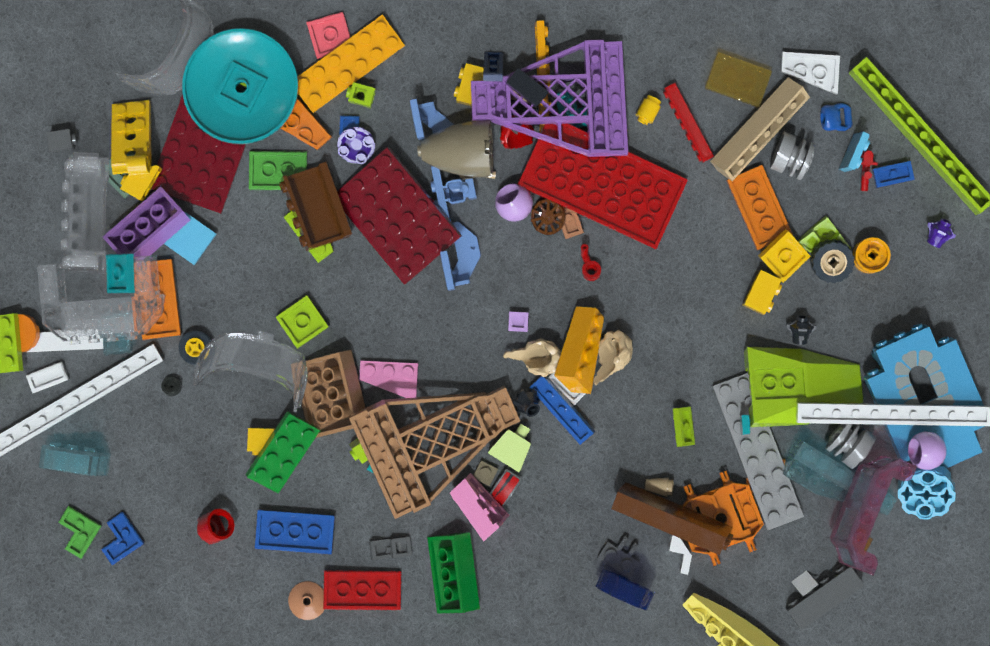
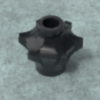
[786,315,817,345]
[512,388,540,417]

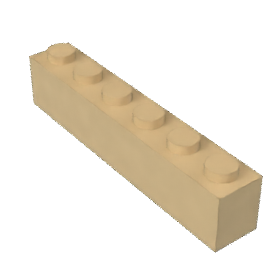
[710,78,810,181]

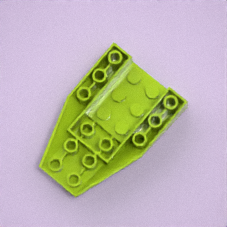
[744,347,863,427]

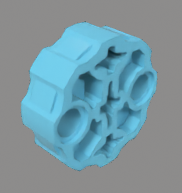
[897,464,955,519]

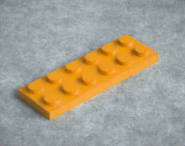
[298,14,405,113]

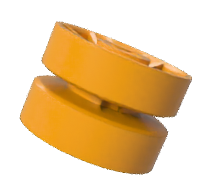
[852,237,891,274]

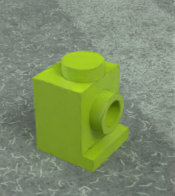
[346,82,376,109]

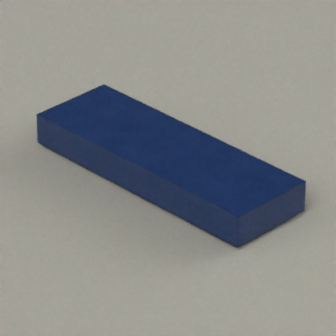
[483,52,503,82]

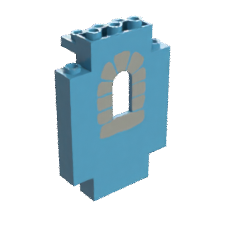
[863,323,985,474]

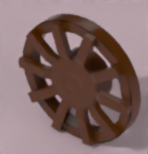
[531,199,566,235]

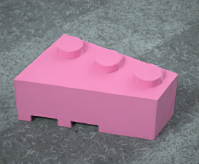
[450,473,510,542]

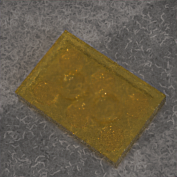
[705,52,772,108]

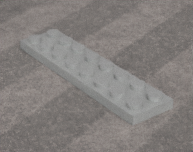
[712,373,804,530]

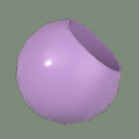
[495,184,533,222]
[908,431,947,470]

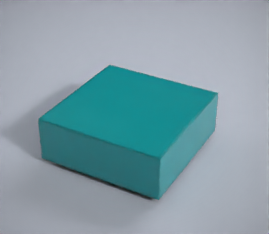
[740,415,751,435]

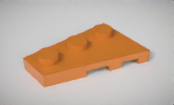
[280,98,332,150]

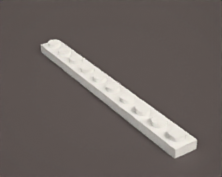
[0,344,164,457]
[796,402,990,426]

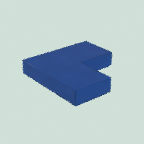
[101,512,144,565]

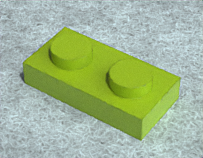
[673,407,695,447]

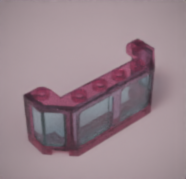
[830,455,917,576]

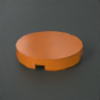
[18,314,40,352]

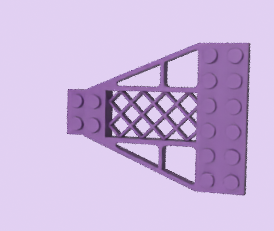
[471,40,628,157]

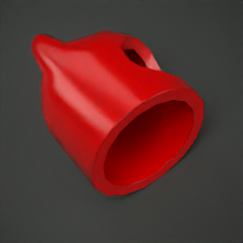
[196,509,235,544]

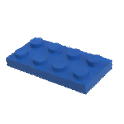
[255,510,335,554]

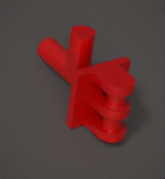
[860,149,878,191]

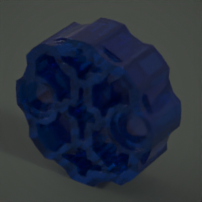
[595,569,655,611]

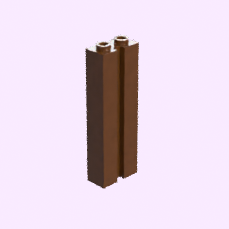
[611,482,733,555]

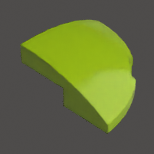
[798,216,851,253]

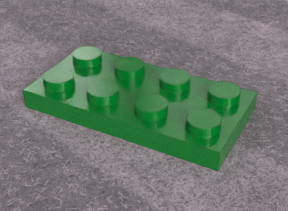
[245,411,320,494]

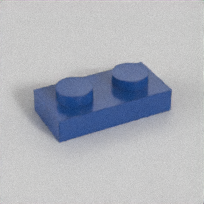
[872,161,915,188]

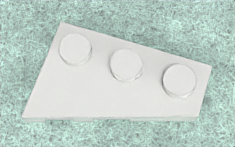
[781,52,840,95]

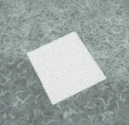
[792,570,818,596]

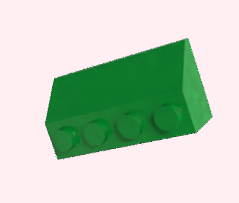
[427,532,480,614]

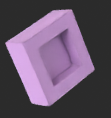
[508,312,528,332]

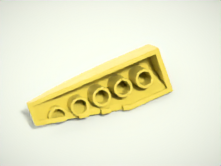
[683,593,779,646]

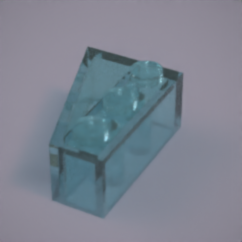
[39,442,111,476]

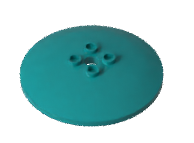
[182,29,298,144]

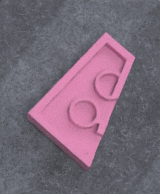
[359,361,418,398]

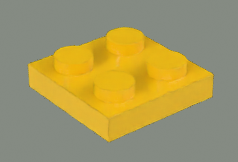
[758,229,811,283]

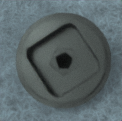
[161,376,182,397]

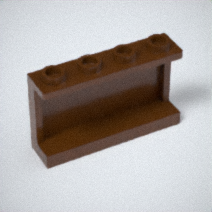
[279,162,352,251]

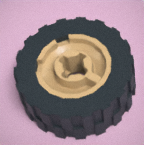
[810,239,855,283]

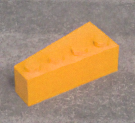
[554,307,604,394]

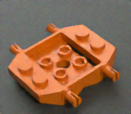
[682,470,764,566]

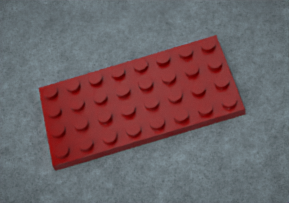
[518,115,688,250]

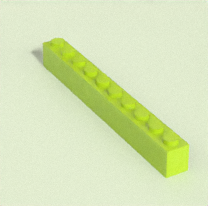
[849,57,990,215]

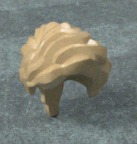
[593,330,633,385]
[503,339,561,377]

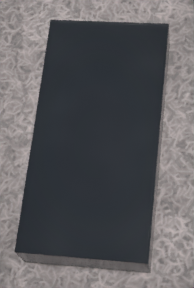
[506,68,549,108]

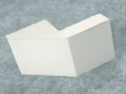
[668,535,692,575]

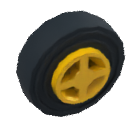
[179,331,213,365]

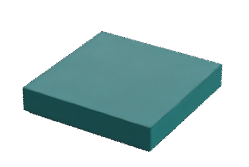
[106,254,135,293]

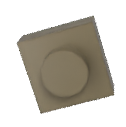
[473,461,498,486]

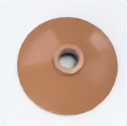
[288,581,325,620]

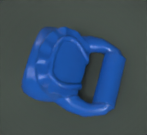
[820,103,853,131]

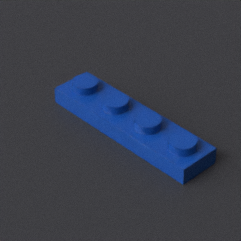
[529,376,595,445]

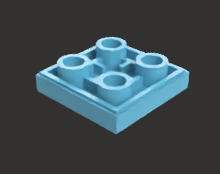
[839,132,870,172]
[164,212,217,265]

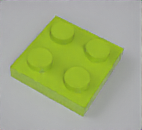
[276,296,329,349]

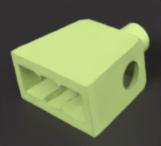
[488,424,531,472]

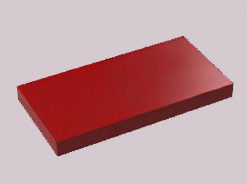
[323,570,401,610]

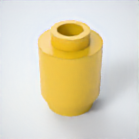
[636,95,661,125]

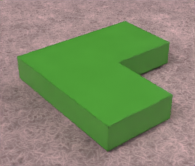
[58,506,102,559]

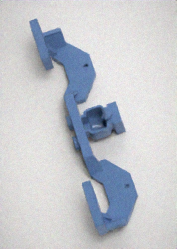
[410,99,481,291]

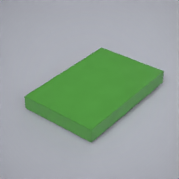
[249,151,307,190]

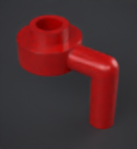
[581,244,601,281]

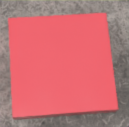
[306,12,351,59]

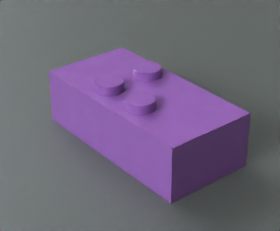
[103,186,190,269]

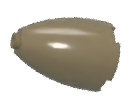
[417,120,493,178]

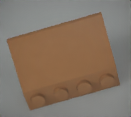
[292,350,365,438]

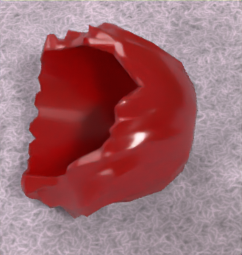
[500,115,534,149]

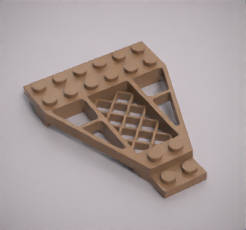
[348,386,520,519]

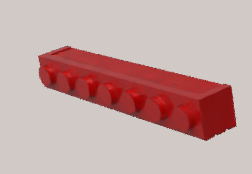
[663,83,714,163]

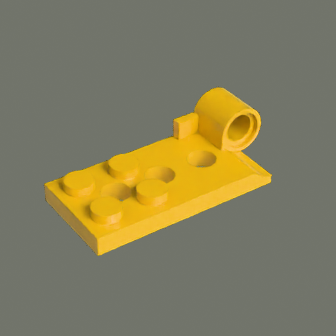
[111,100,151,176]

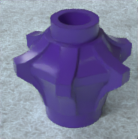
[927,218,956,248]

